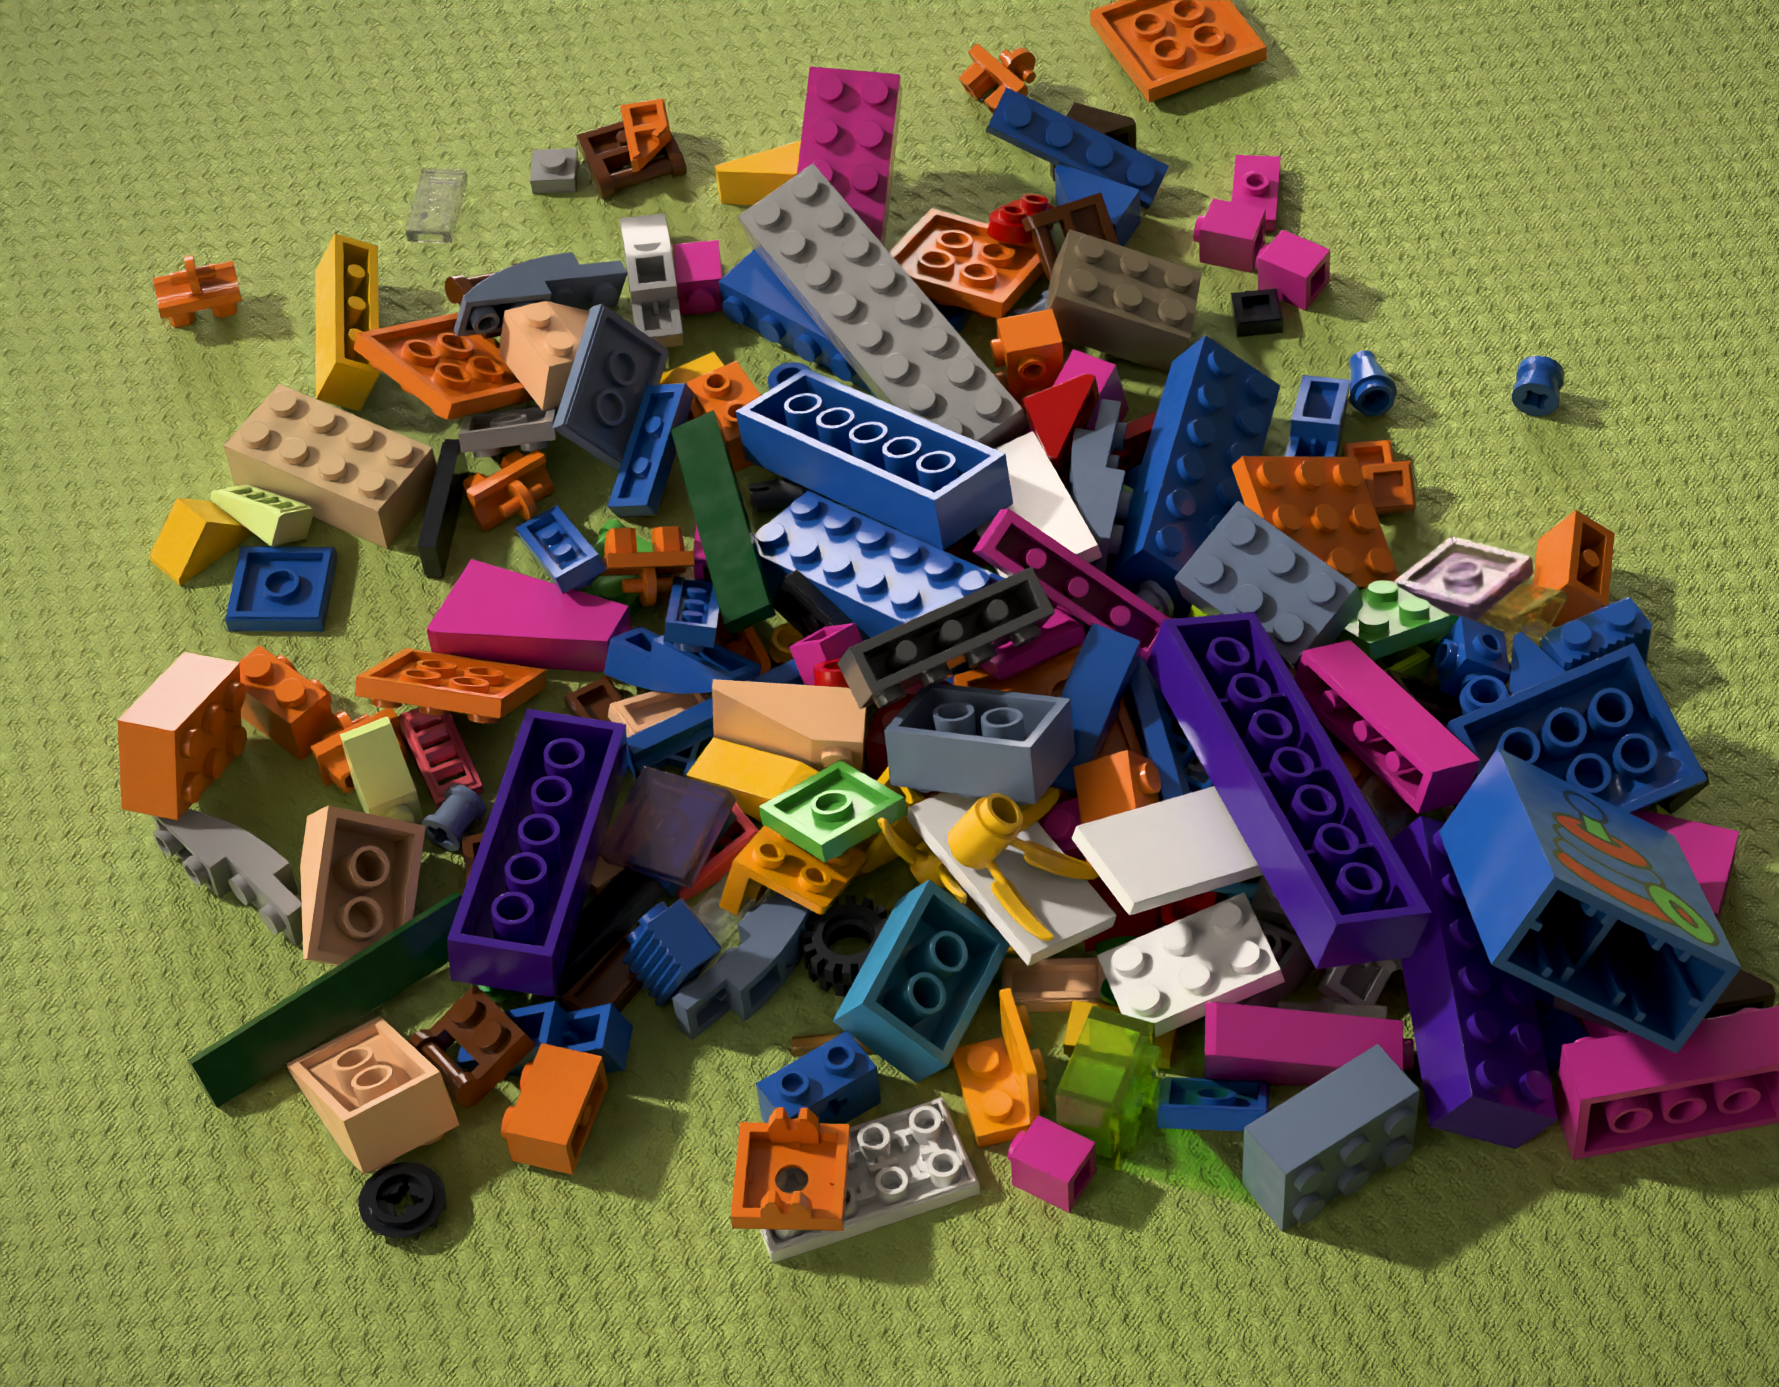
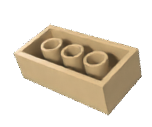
[223,384,437,549]

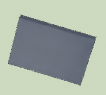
[552,304,669,472]

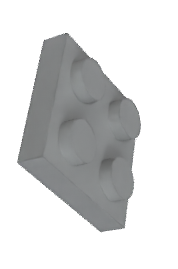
[458,405,558,457]

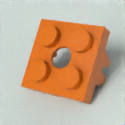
[731,1107,851,1231]

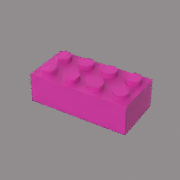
[797,66,902,247]
[1555,1006,1779,1160]

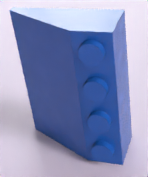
[1446,643,1707,814]

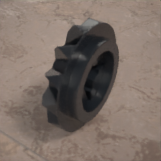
[358,1162,447,1244]

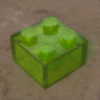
[1055,1006,1162,1171]

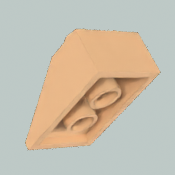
[499,301,665,411]
[712,679,867,773]
[300,805,426,966]
[286,1016,460,1175]

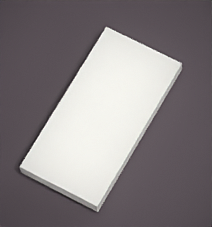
[975,431,1102,578]
[1071,786,1263,916]
[906,792,1116,966]
[759,1097,980,1263]

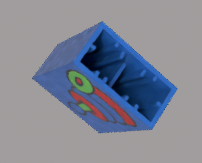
[1439,748,1741,1054]

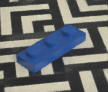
[607,383,695,517]
[515,505,606,594]

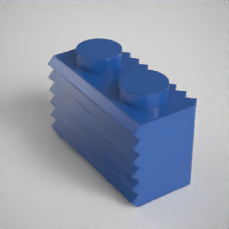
[1539,597,1652,671]
[622,898,722,1006]

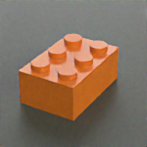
[117,652,247,821]

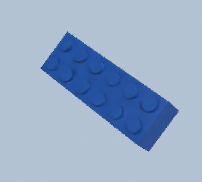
[1108,335,1281,618]
[736,368,1013,550]
[753,491,1005,684]

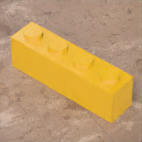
[315,234,380,411]

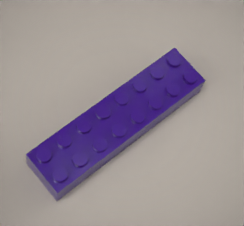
[1146,612,1432,969]

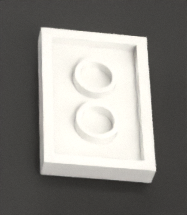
[1097,892,1285,1046]

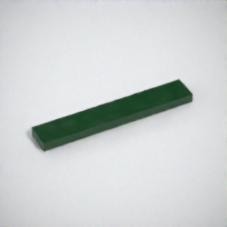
[671,410,776,635]
[187,892,462,1108]

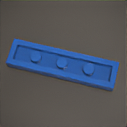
[985,87,1169,210]
[663,576,719,652]

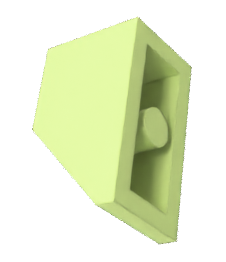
[340,716,424,824]

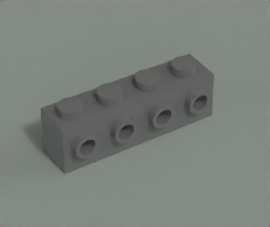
[837,567,1055,709]

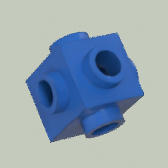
[1434,616,1511,699]

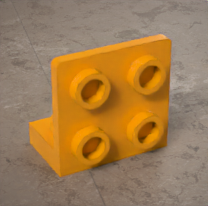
[719,825,868,916]
[951,988,1048,1148]

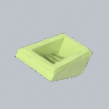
[210,484,314,546]

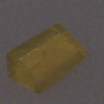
[1473,582,1568,638]

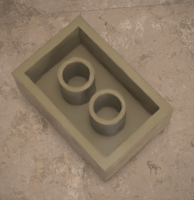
[1044,229,1202,373]

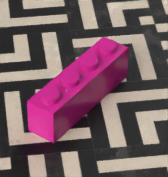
[972,509,1170,664]
[1294,640,1480,814]

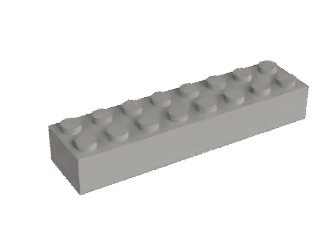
[738,163,1030,449]

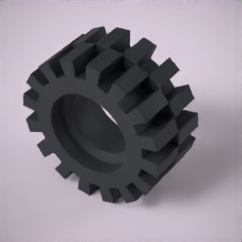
[801,896,889,997]

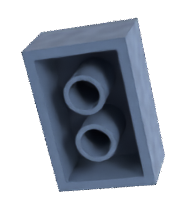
[1174,501,1363,678]
[884,683,1076,805]
[1242,1044,1420,1232]

